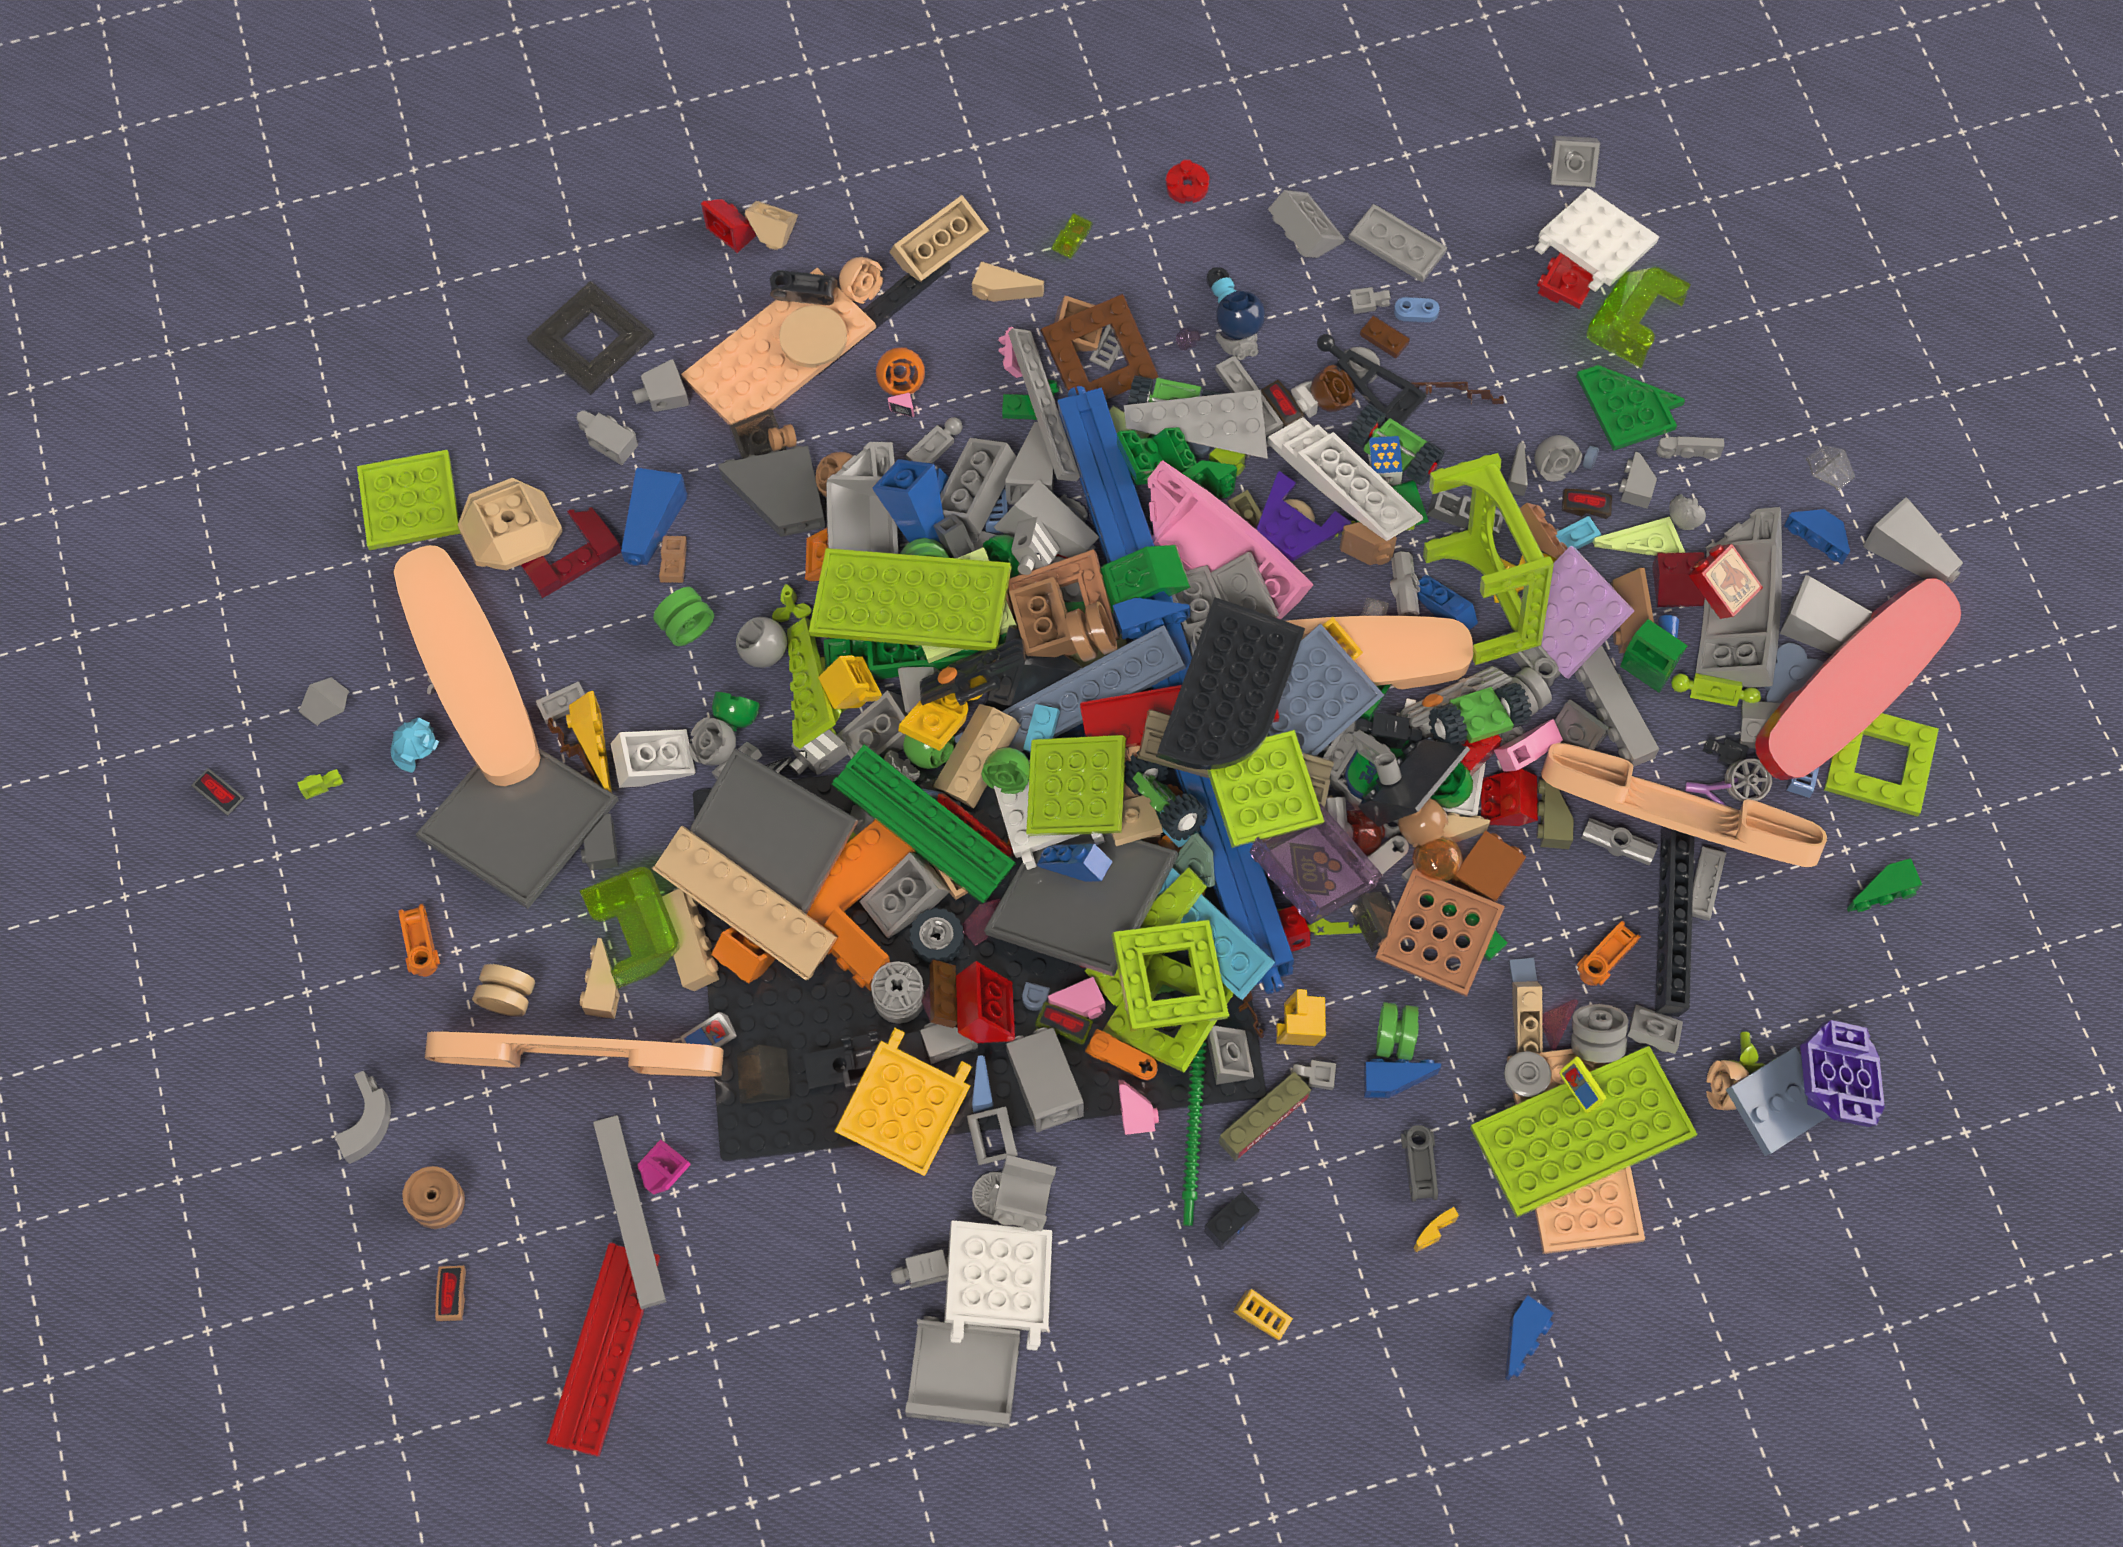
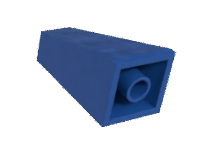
[872,459,944,544]
[621,468,687,566]

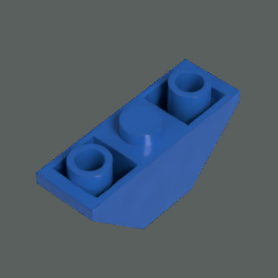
[1784,509,1850,565]

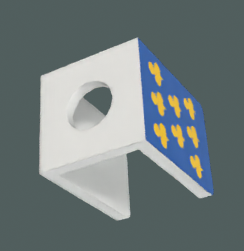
[1368,436,1402,486]

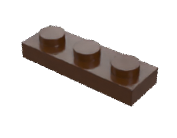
[929,960,957,1028]

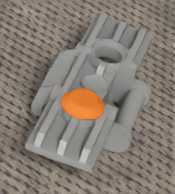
[1398,666,1512,728]

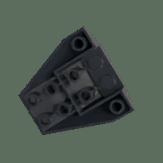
[983,626,1084,712]

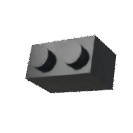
[1204,1191,1260,1250]

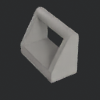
[967,1107,1018,1165]

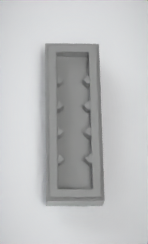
[1692,846,1726,921]

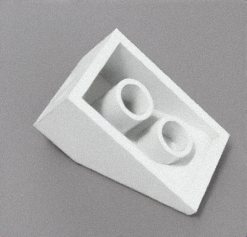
[611,729,696,788]

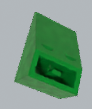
[1620,619,1688,693]

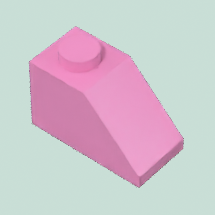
[1048,977,1105,1019]
[1118,1080,1159,1135]

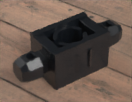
[1354,712,1422,750]

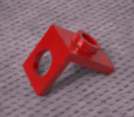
[1278,906,1310,952]

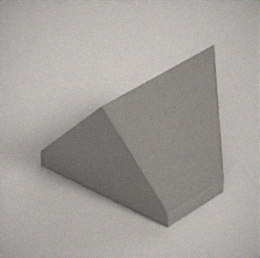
[299,677,349,726]

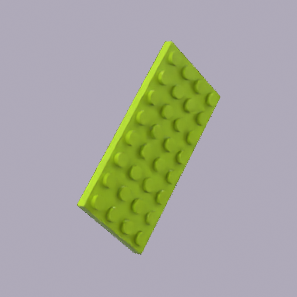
[809,548,1011,651]
[1470,1046,1697,1218]

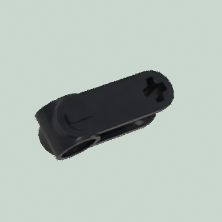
[770,270,837,305]

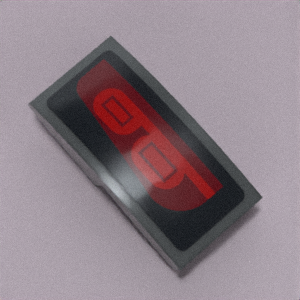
[191,768,245,817]

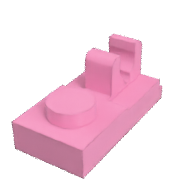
[999,327,1022,378]

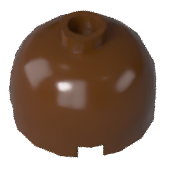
[1310,365,1355,412]

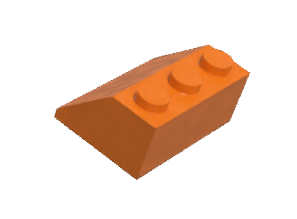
[823,906,890,991]

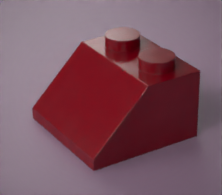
[1652,552,1705,607]

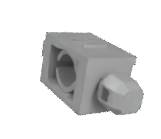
[891,1249,948,1289]

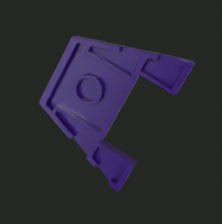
[1256,471,1352,562]

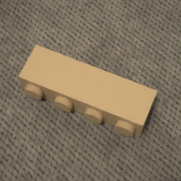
[657,889,719,991]

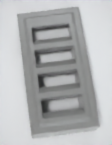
[1089,325,1121,370]
[1508,442,1528,496]

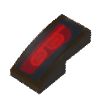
[1261,380,1305,428]
[1562,489,1612,519]

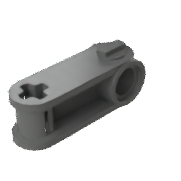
[1400,1125,1438,1202]

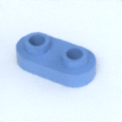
[1394,297,1440,322]

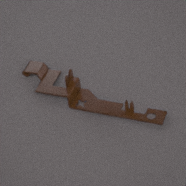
[1411,382,1504,405]
[547,717,600,786]
[1238,991,1264,1038]

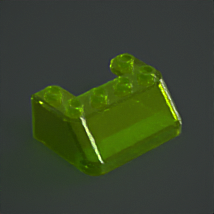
[1586,267,1691,368]
[579,867,680,989]

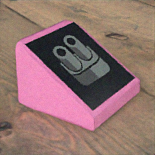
[887,393,915,417]

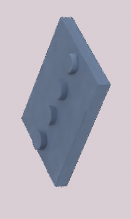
[1725,1047,1829,1156]

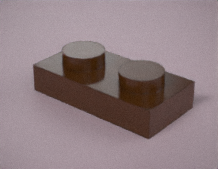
[1360,316,1410,359]

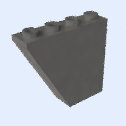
[718,446,826,537]

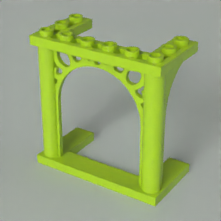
[1423,453,1554,665]

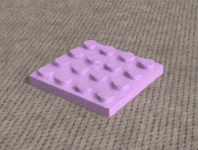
[1520,546,1634,679]

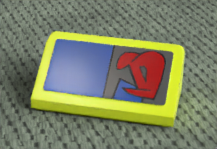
[1559,1056,1606,1113]

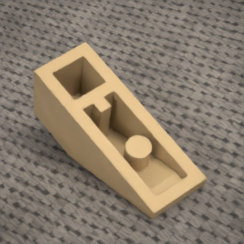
[972,262,1044,302]

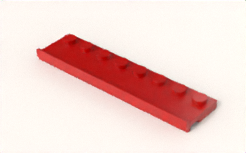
[1080,685,1279,748]
[546,1243,660,1457]

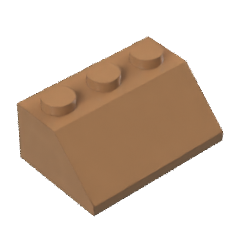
[1611,568,1654,653]
[1009,577,1076,657]

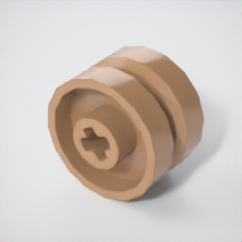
[1066,601,1117,662]
[402,1166,465,1229]

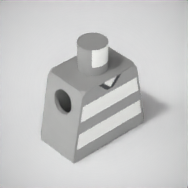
[1011,517,1060,575]
[789,730,849,775]

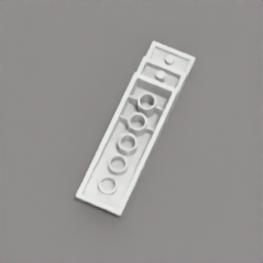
[1267,417,1423,541]

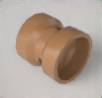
[768,424,797,451]

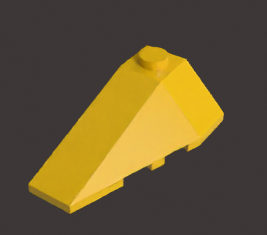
[566,691,612,793]

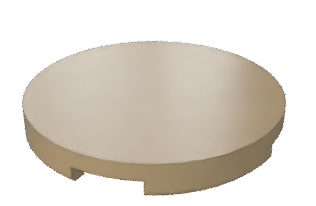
[779,305,847,368]

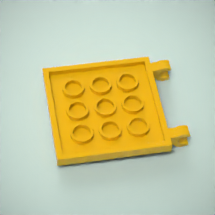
[834,1028,971,1176]

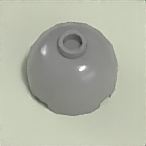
[1534,435,1582,482]
[689,718,736,766]

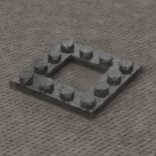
[527,281,654,395]

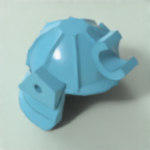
[391,718,439,772]

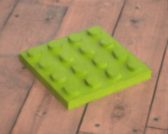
[357,450,460,550]
[1207,730,1324,848]
[1026,735,1126,836]

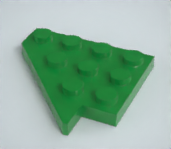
[1576,365,1685,451]

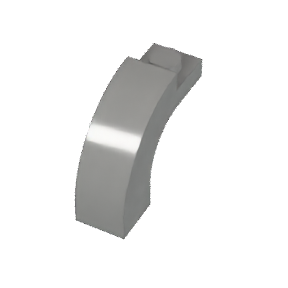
[335,1071,391,1164]

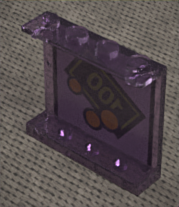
[1249,804,1382,925]

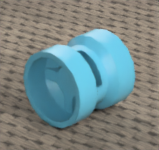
[1212,277,1237,303]

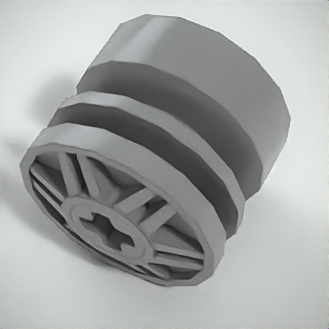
[871,961,925,1024]

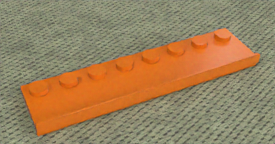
[807,820,916,926]

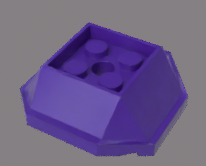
[1800,1020,1885,1127]

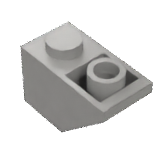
[1619,452,1657,509]

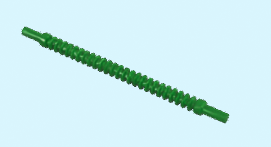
[1182,1037,1207,1226]

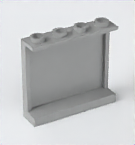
[905,1316,1020,1428]

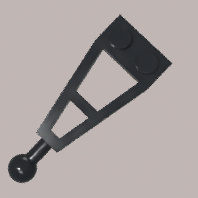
[1317,334,1427,425]

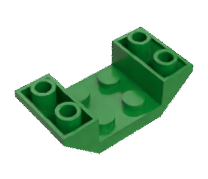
[1117,427,1197,485]
[1182,460,1237,500]
[1101,545,1190,619]

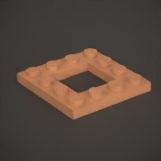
[1008,549,1120,656]

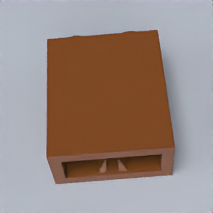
[1451,830,1526,903]

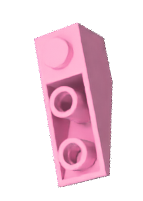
[1494,719,1563,772]

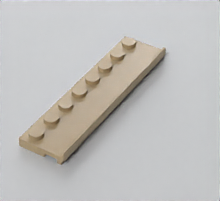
[652,826,838,980]

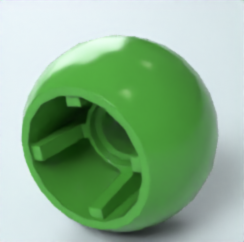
[903,735,954,769]

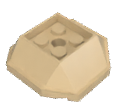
[458,478,563,570]

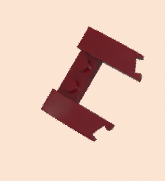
[520,507,621,599]

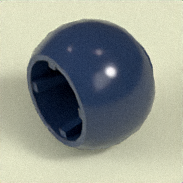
[1216,291,1265,339]

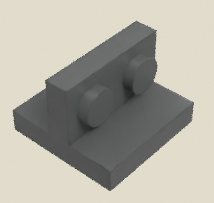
[1555,700,1609,750]

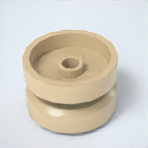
[472,964,535,1016]

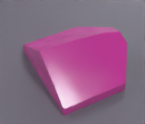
[638,1139,691,1195]

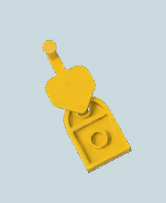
[898,666,987,751]

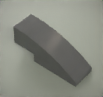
[1427,491,1503,535]

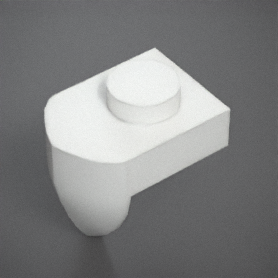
[1291,381,1318,418]

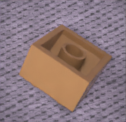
[1054,296,1102,352]
[1340,522,1397,565]

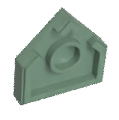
[1173,833,1215,887]

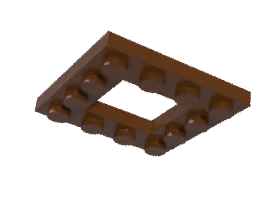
[1040,294,1159,400]

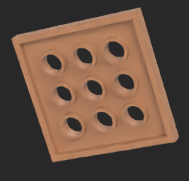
[1375,869,1505,997]

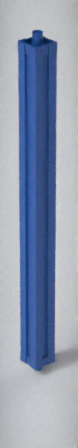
[1058,386,1294,994]

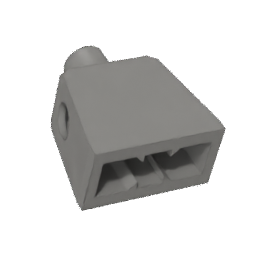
[632,359,689,412]

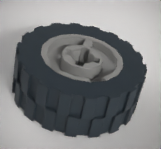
[910,908,964,963]

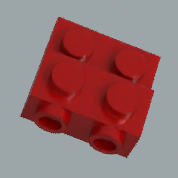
[1537,252,1594,309]

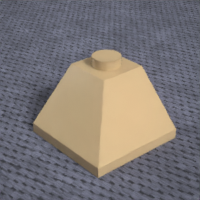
[745,201,798,250]

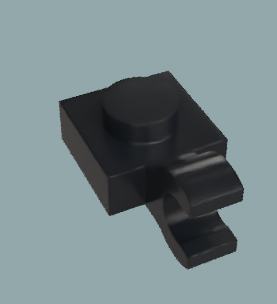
[1703,739,1749,771]

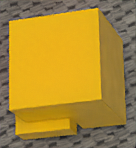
[818,656,882,709]
[1276,989,1326,1046]

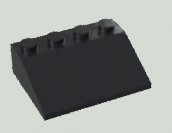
[1358,739,1470,827]

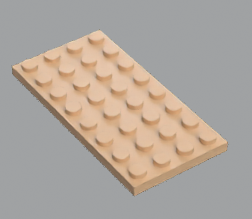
[681,268,876,436]
[1507,1049,1645,1254]

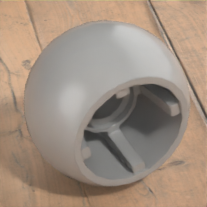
[736,617,787,668]

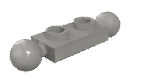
[906,417,963,464]

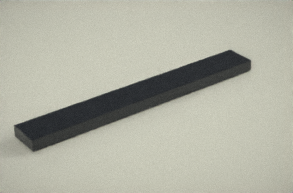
[819,262,951,375]

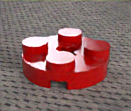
[1166,160,1210,204]

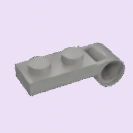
[1352,730,1401,785]

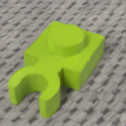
[298,769,344,799]

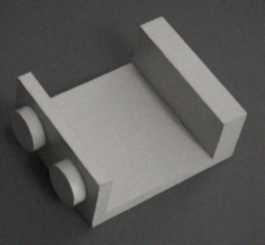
[992,1155,1056,1231]

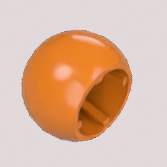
[876,347,925,396]

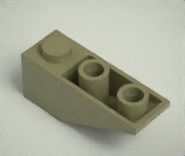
[1536,779,1573,849]

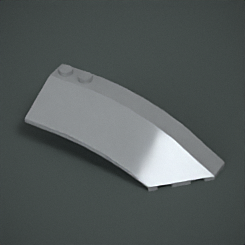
[827,442,898,554]
[1696,507,1782,688]

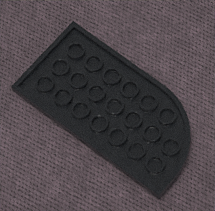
[1156,597,1305,770]

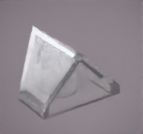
[1806,445,1855,491]

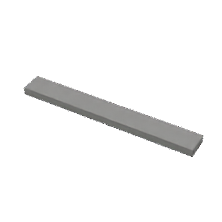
[1008,328,1080,481]
[593,1115,666,1309]

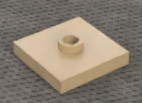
[1111,795,1163,846]

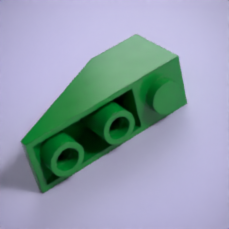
[1847,858,1922,912]

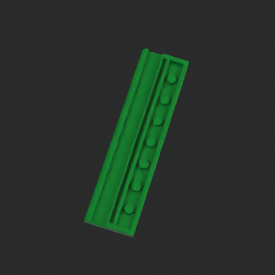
[832,744,1015,904]

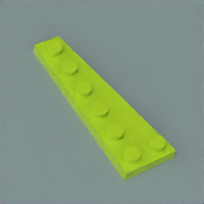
[787,617,836,749]
[1085,868,1207,1006]

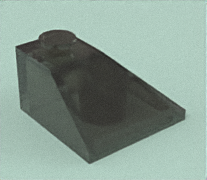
[1350,891,1392,952]

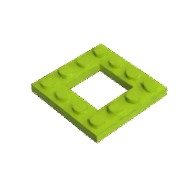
[1824,713,1939,817]
[1111,920,1229,1031]
[1103,953,1234,1073]

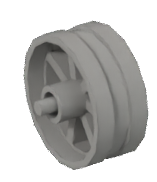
[1725,759,1772,802]

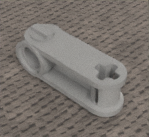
[1500,631,1560,687]
[1355,836,1409,895]

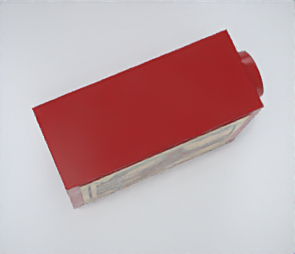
[1689,544,1763,619]

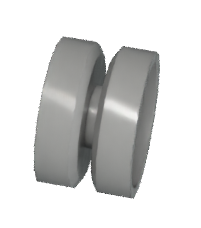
[1571,1004,1628,1063]

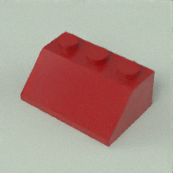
[956,961,1015,1043]

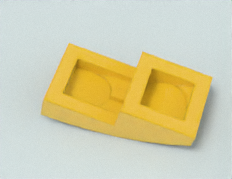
[1414,1207,1459,1252]

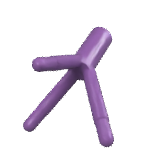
[1686,778,1738,806]

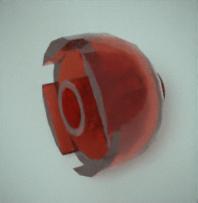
[1346,810,1385,858]

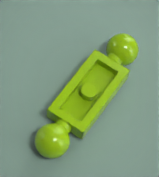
[1671,673,1761,707]

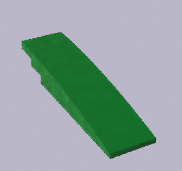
[824,632,1007,680]

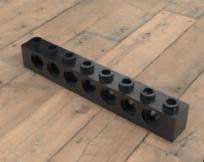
[1655,827,1695,1017]

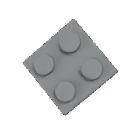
[1627,1005,1683,1054]

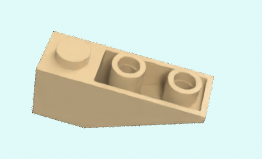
[1413,813,1490,850]
[580,938,620,1019]
[1512,981,1543,1053]

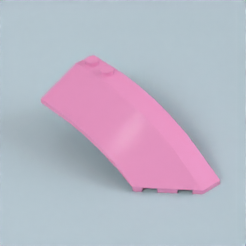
[1148,461,1314,620]

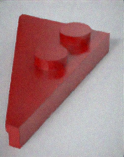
[937,793,1014,857]

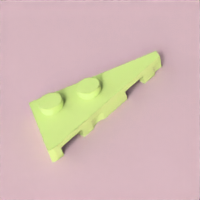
[1593,517,1685,556]

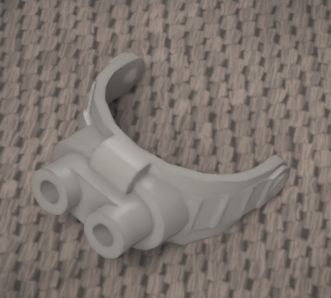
[1216,333,1258,360]

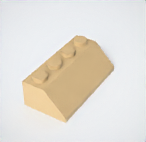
[890,195,989,282]
[933,704,1021,808]

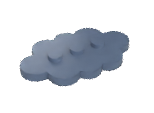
[1764,643,1824,703]

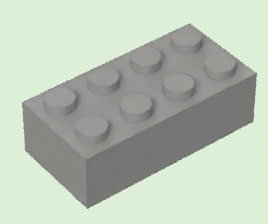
[940,438,1016,534]

